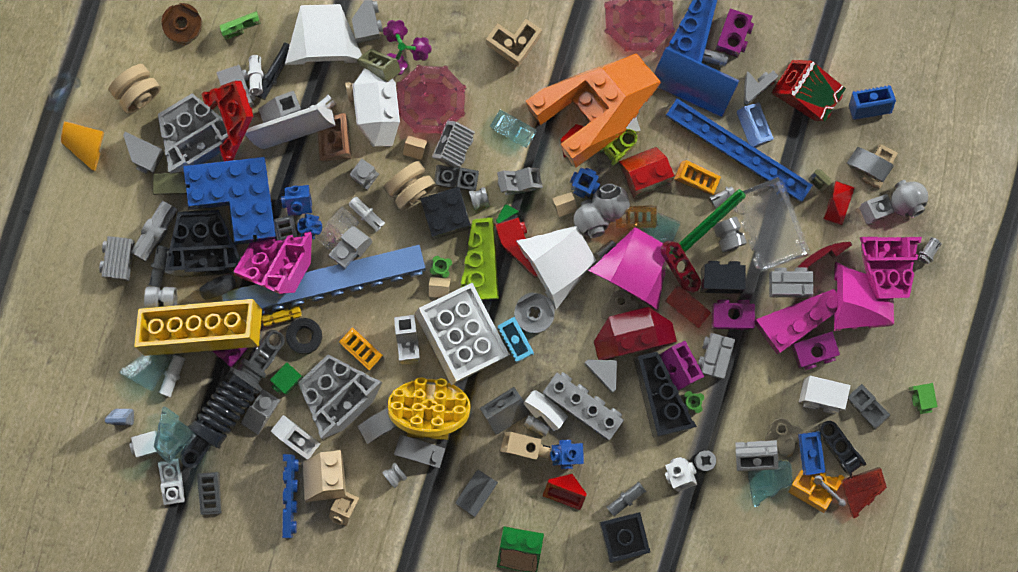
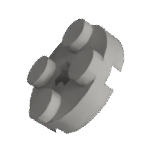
[514,293,555,334]

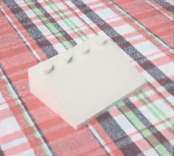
[415,283,509,385]

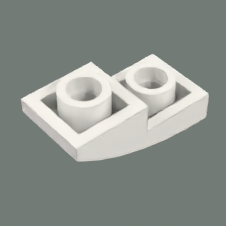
[524,390,568,431]
[158,458,185,505]

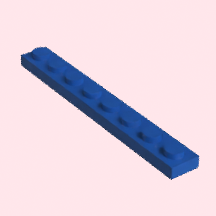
[666,99,813,203]

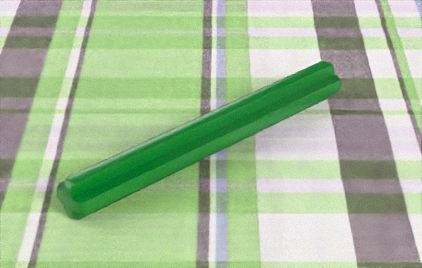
[669,189,746,258]

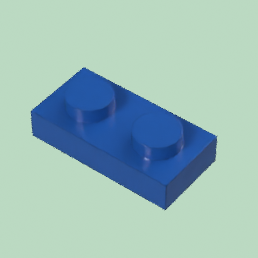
[798,431,825,475]

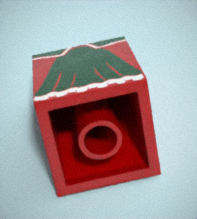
[771,60,846,122]
[619,147,675,199]

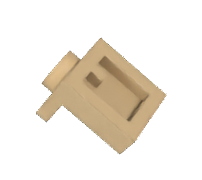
[329,492,359,526]

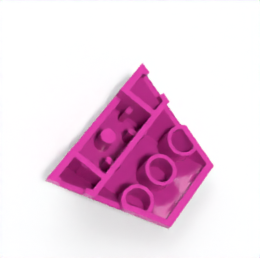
[588,227,670,310]
[234,232,312,294]
[860,237,922,299]
[834,262,894,331]

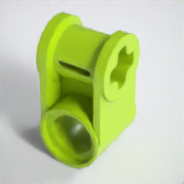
[600,129,637,166]

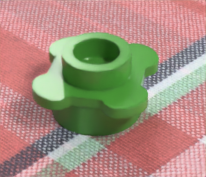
[430,256,452,278]
[684,391,704,413]

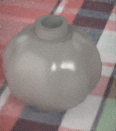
[891,180,928,218]
[592,184,630,222]
[573,199,610,238]

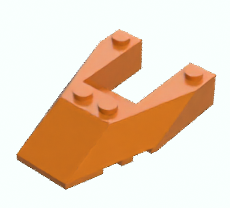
[526,53,661,168]

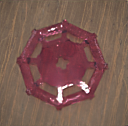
[604,0,675,52]
[396,64,467,135]

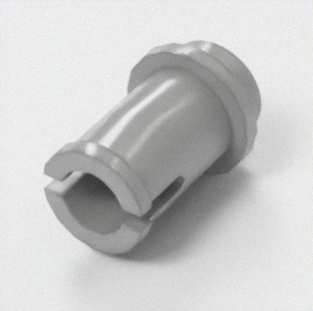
[702,49,729,68]
[710,186,735,209]
[918,237,942,264]
[523,415,550,437]

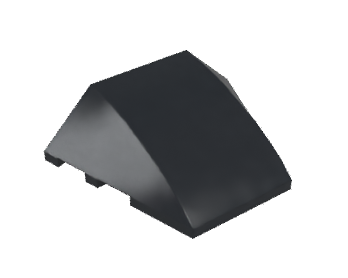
[165,210,241,277]

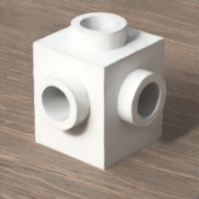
[665,457,697,492]

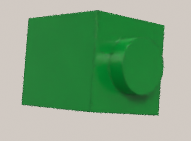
[270,362,303,395]

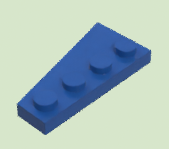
[668,0,717,63]
[283,454,299,538]

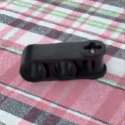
[817,421,867,477]

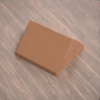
[318,113,351,161]

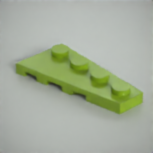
[461,218,499,300]

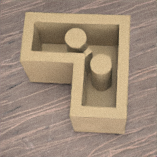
[486,19,542,68]

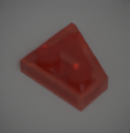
[841,467,887,518]

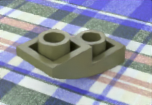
[153,173,186,195]

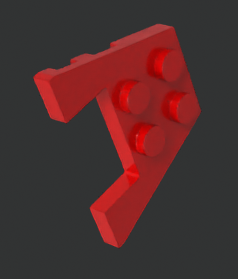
[201,81,254,161]

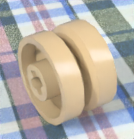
[108,64,161,114]
[384,161,436,211]

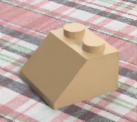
[302,450,346,502]

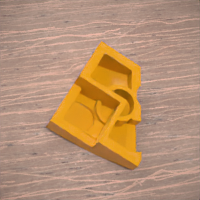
[61,121,104,171]
[788,470,845,513]

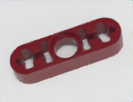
[661,241,701,293]

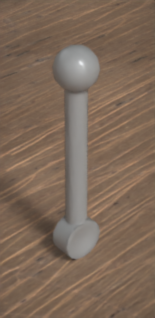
[814,476,846,507]

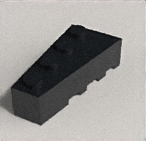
[633,352,697,438]

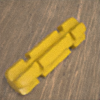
[262,306,302,327]

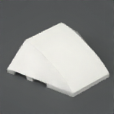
[285,4,362,65]
[516,226,596,309]

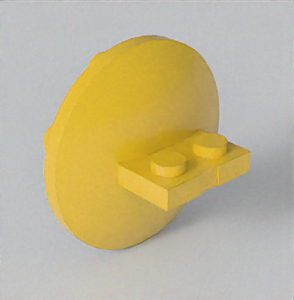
[388,377,470,440]

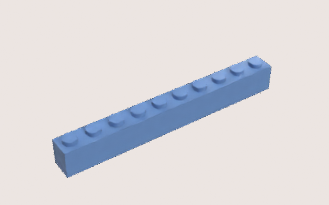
[222,245,426,314]

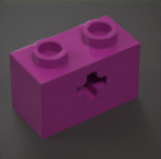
[659,341,704,391]

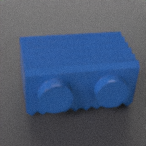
[849,85,896,120]

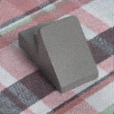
[743,70,779,106]
[859,194,895,224]
[241,389,281,435]

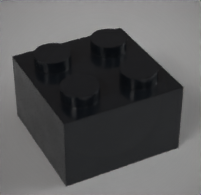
[420,187,471,240]
[700,261,746,294]
[599,512,651,563]

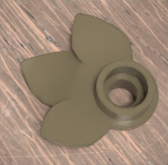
[601,290,640,319]
[765,418,804,458]

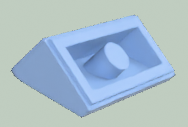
[737,103,774,147]

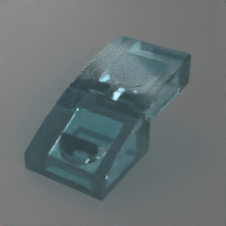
[490,110,537,148]

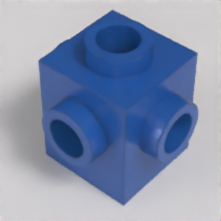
[570,168,600,198]
[281,185,312,216]
[550,440,584,469]

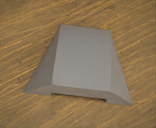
[158,94,228,174]
[298,355,382,439]

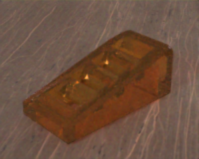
[616,205,657,228]

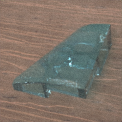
[634,206,680,243]
[119,354,173,391]
[154,406,194,463]
[748,459,793,507]

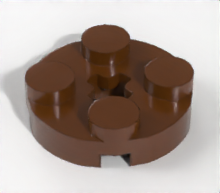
[161,3,202,44]

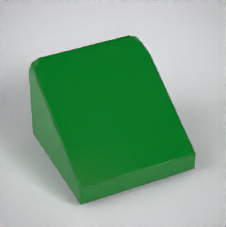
[496,204,519,225]

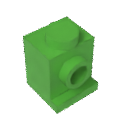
[909,383,938,414]

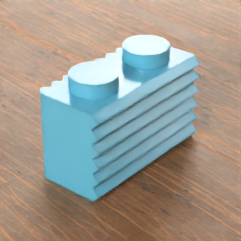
[497,317,534,363]

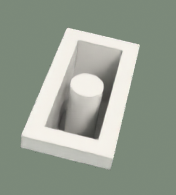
[271,415,320,459]

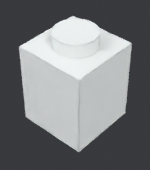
[130,431,163,458]

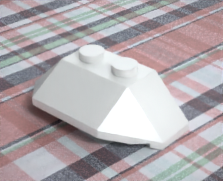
[352,68,400,147]

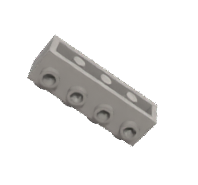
[542,372,624,441]

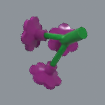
[383,20,432,75]

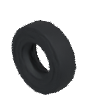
[199,274,236,300]
[286,318,323,354]

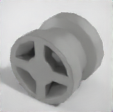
[469,187,490,211]
[694,451,716,471]
[382,462,407,488]

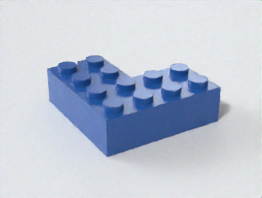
[183,157,276,245]

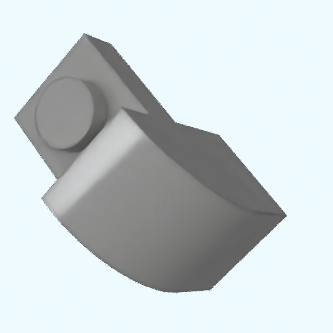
[497,167,543,195]
[329,226,372,269]
[394,315,420,365]
[357,408,397,444]
[394,435,445,468]

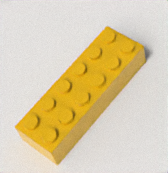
[134,299,262,356]

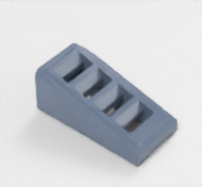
[105,409,134,425]

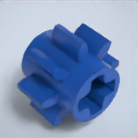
[297,214,322,239]

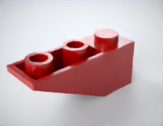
[495,217,538,278]

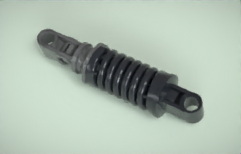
[180,330,285,468]

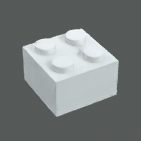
[799,376,851,414]

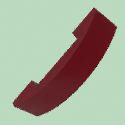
[794,242,852,271]

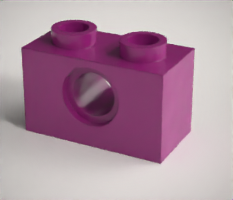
[712,299,755,330]
[791,332,840,371]

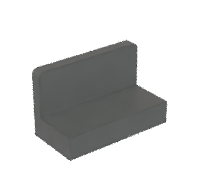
[480,387,530,435]
[456,470,498,517]

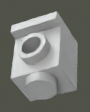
[350,159,379,190]

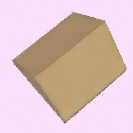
[403,136,428,160]
[552,192,577,217]
[428,277,451,298]

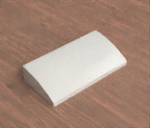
[245,105,336,149]

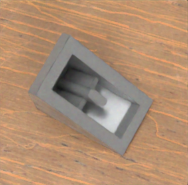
[584,360,617,393]

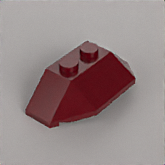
[594,307,677,360]

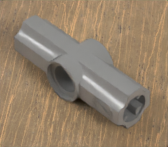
[131,200,178,262]

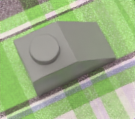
[123,132,165,174]

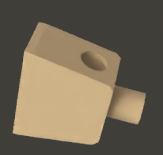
[500,432,550,460]

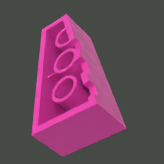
[755,289,837,354]

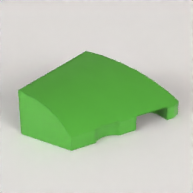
[220,11,261,40]

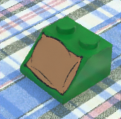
[496,526,544,572]

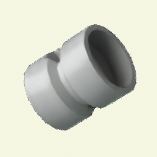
[713,217,747,253]
[144,286,177,308]

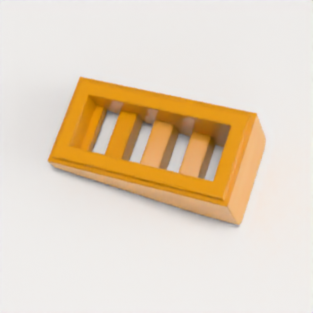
[674,160,721,195]
[339,327,383,371]

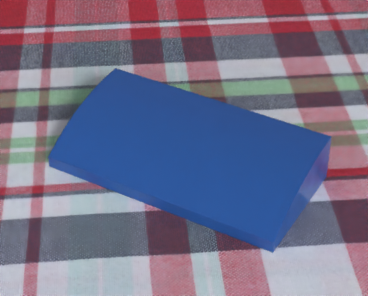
[654,47,739,117]

